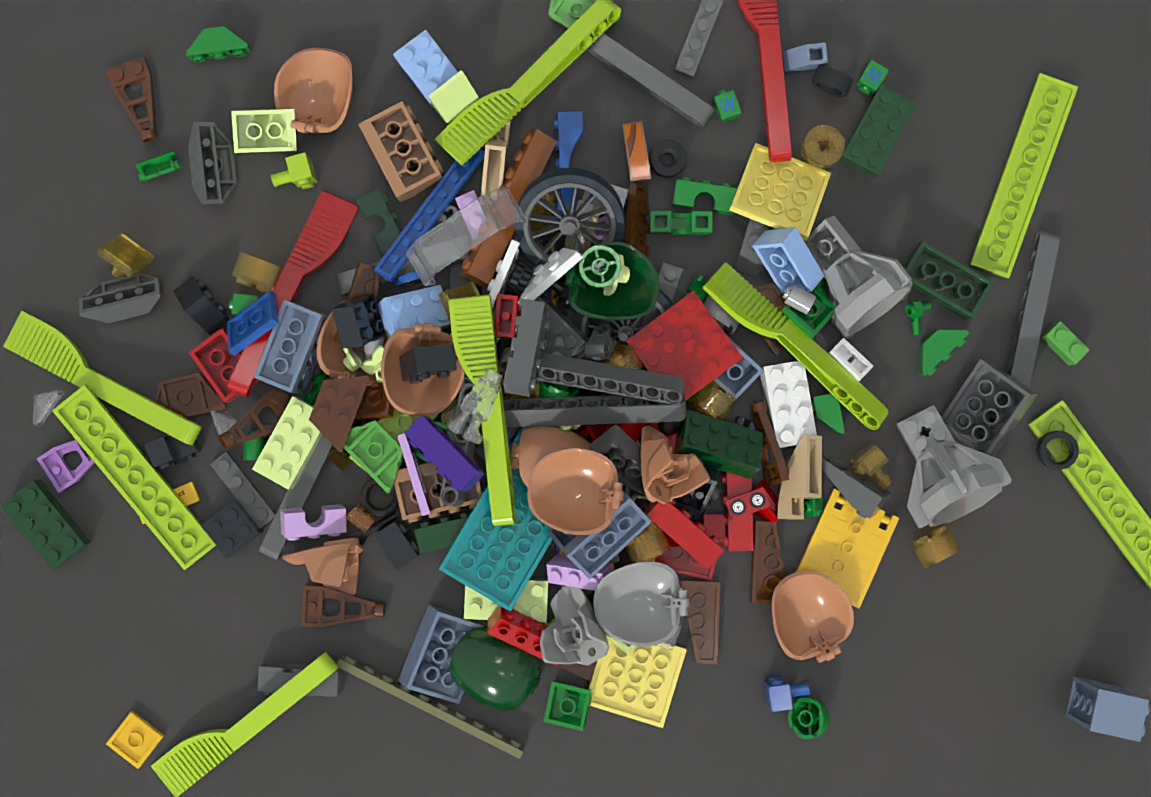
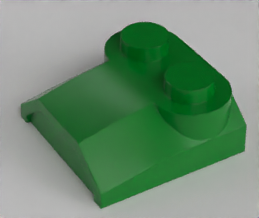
[781,288,836,339]
[544,680,592,731]

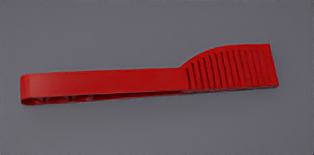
[737,0,792,163]
[227,190,360,397]

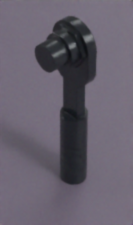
[347,512,398,545]

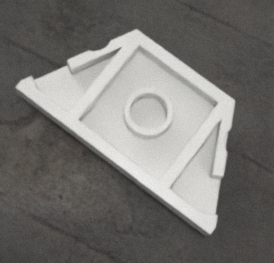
[487,240,520,309]
[518,248,583,304]

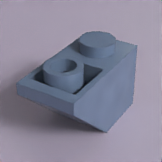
[782,42,828,72]

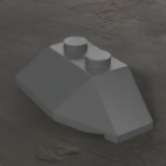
[188,122,237,205]
[734,218,775,276]
[78,273,161,323]

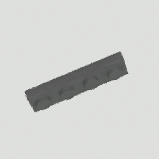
[674,0,723,78]
[210,452,276,529]

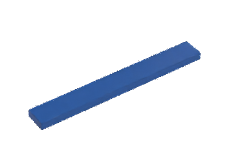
[374,148,485,282]

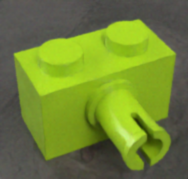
[271,152,318,189]

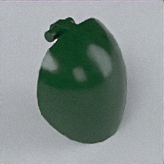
[565,242,660,321]
[450,626,542,711]

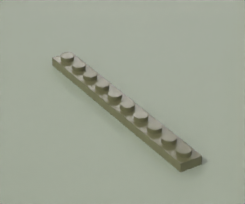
[337,656,524,759]

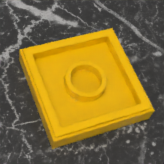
[106,711,165,769]

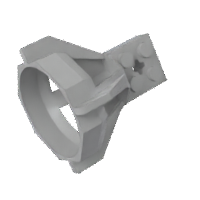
[804,216,913,339]
[897,405,1012,528]

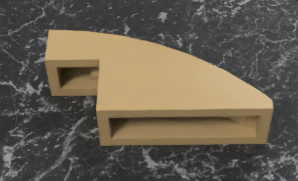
[480,119,511,206]
[777,434,822,520]

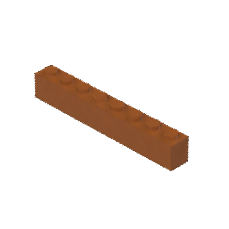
[461,129,557,286]

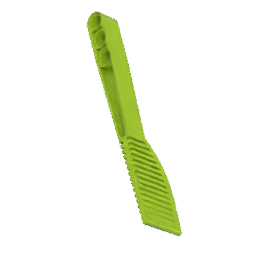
[435,0,621,165]
[703,262,888,430]
[448,295,517,526]
[3,310,202,446]
[151,652,339,797]

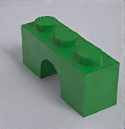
[672,177,738,215]
[649,211,712,235]

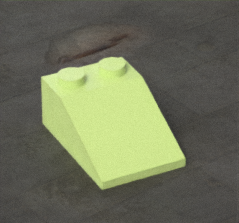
[428,70,479,126]
[231,109,297,153]

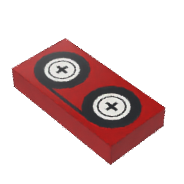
[724,487,771,520]

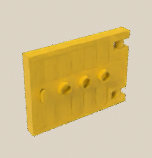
[796,488,899,608]

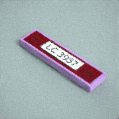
[398,433,433,516]

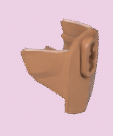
[641,426,710,505]
[282,538,364,595]

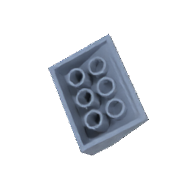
[398,605,484,704]

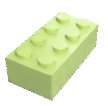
[252,396,323,490]
[464,578,548,622]

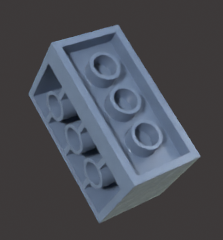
[254,300,329,394]
[546,490,651,580]
[1065,676,1150,742]

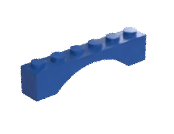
[554,111,583,237]

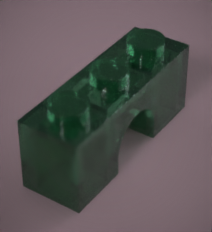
[356,189,403,255]

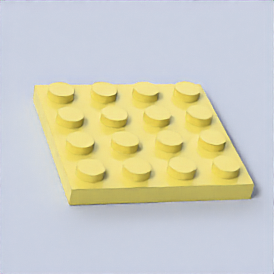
[730,143,831,241]
[589,638,687,728]

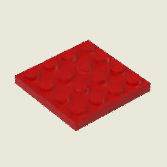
[626,291,743,400]

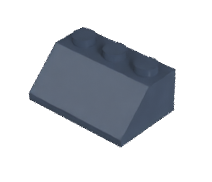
[714,333,764,400]

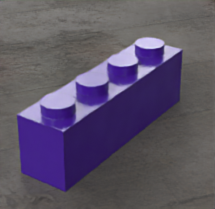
[405,415,485,492]

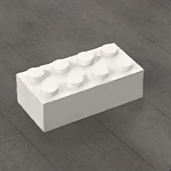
[760,361,817,448]

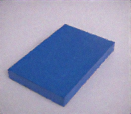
[227,290,279,356]

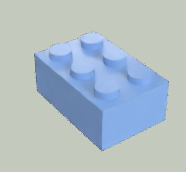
[393,30,458,107]
[753,227,824,293]
[378,285,451,338]

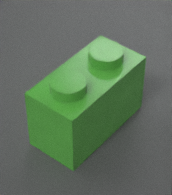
[1040,321,1090,366]

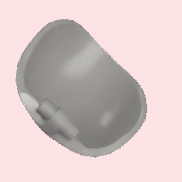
[593,562,689,646]

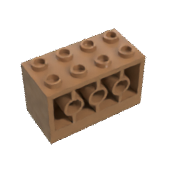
[358,101,445,203]
[394,452,483,523]

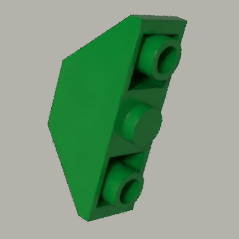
[186,26,251,62]
[919,330,969,376]

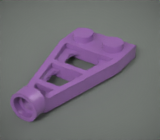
[37,440,95,493]

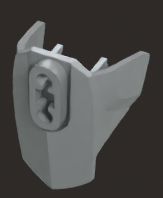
[540,586,609,666]

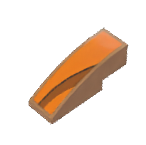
[622,121,651,182]

